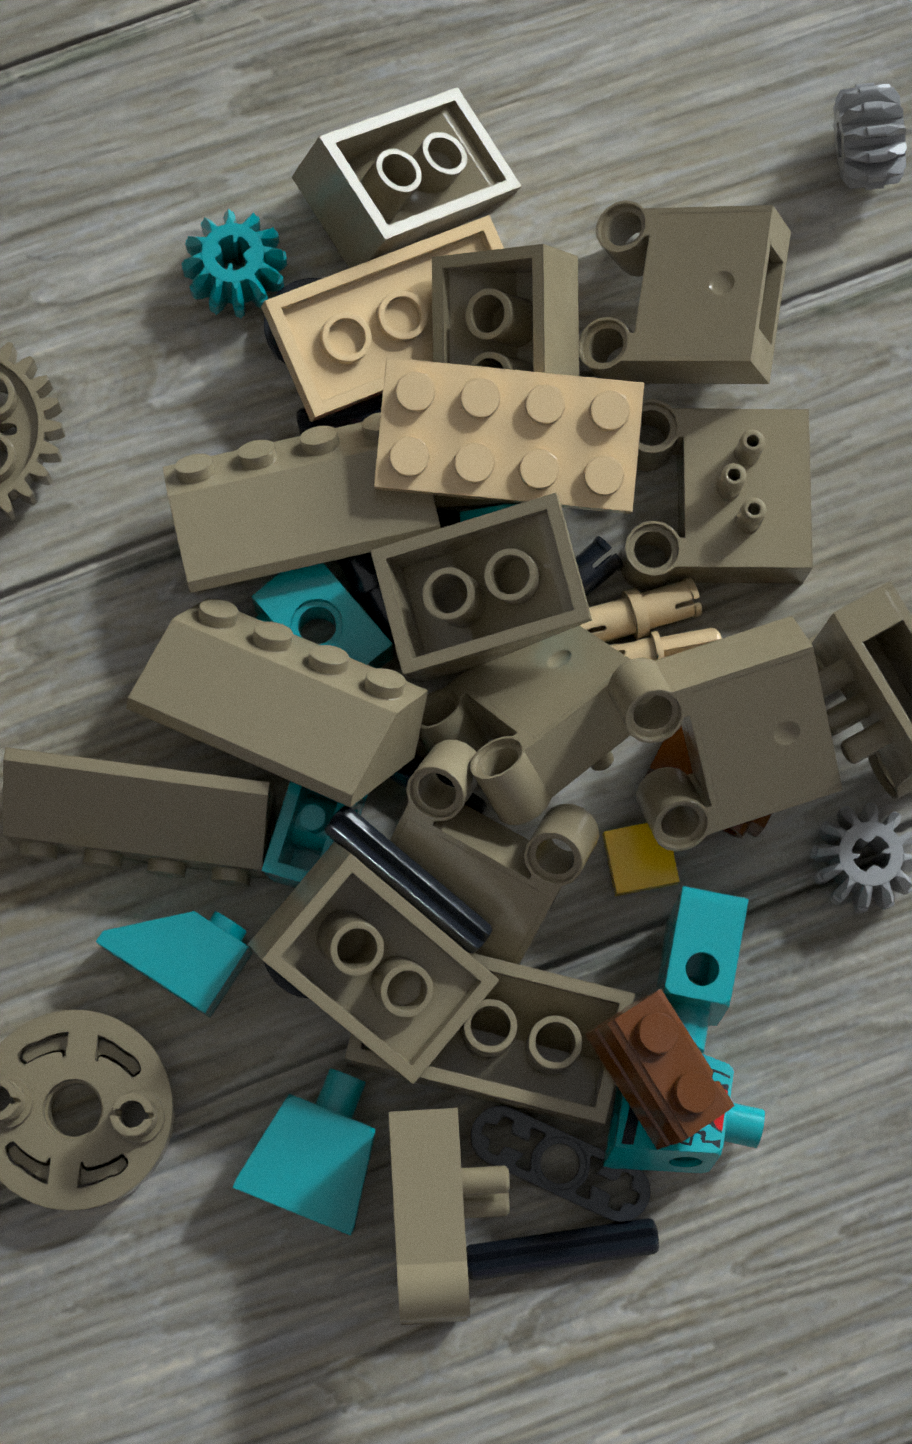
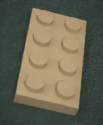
[261,215,504,422]
[374,357,645,514]

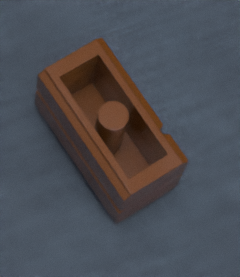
[585,989,735,1150]

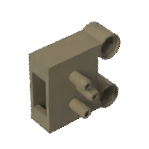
[579,200,791,384]
[621,399,813,591]
[808,581,912,799]
[608,616,843,852]
[419,625,654,825]
[390,740,599,965]
[388,1108,510,1325]

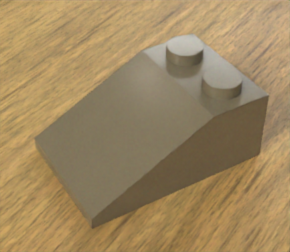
[292,87,522,268]
[370,493,592,683]
[248,842,499,1084]

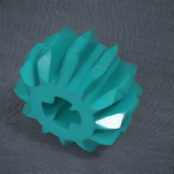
[181,208,288,319]

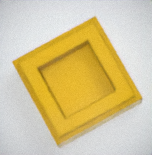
[602,823,680,897]

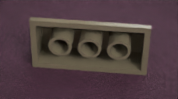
[432,244,579,509]
[163,412,441,593]
[126,598,428,807]
[3,747,276,887]
[344,953,635,1129]

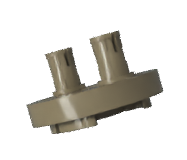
[0,1010,175,1211]

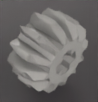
[833,82,907,190]
[810,803,912,913]

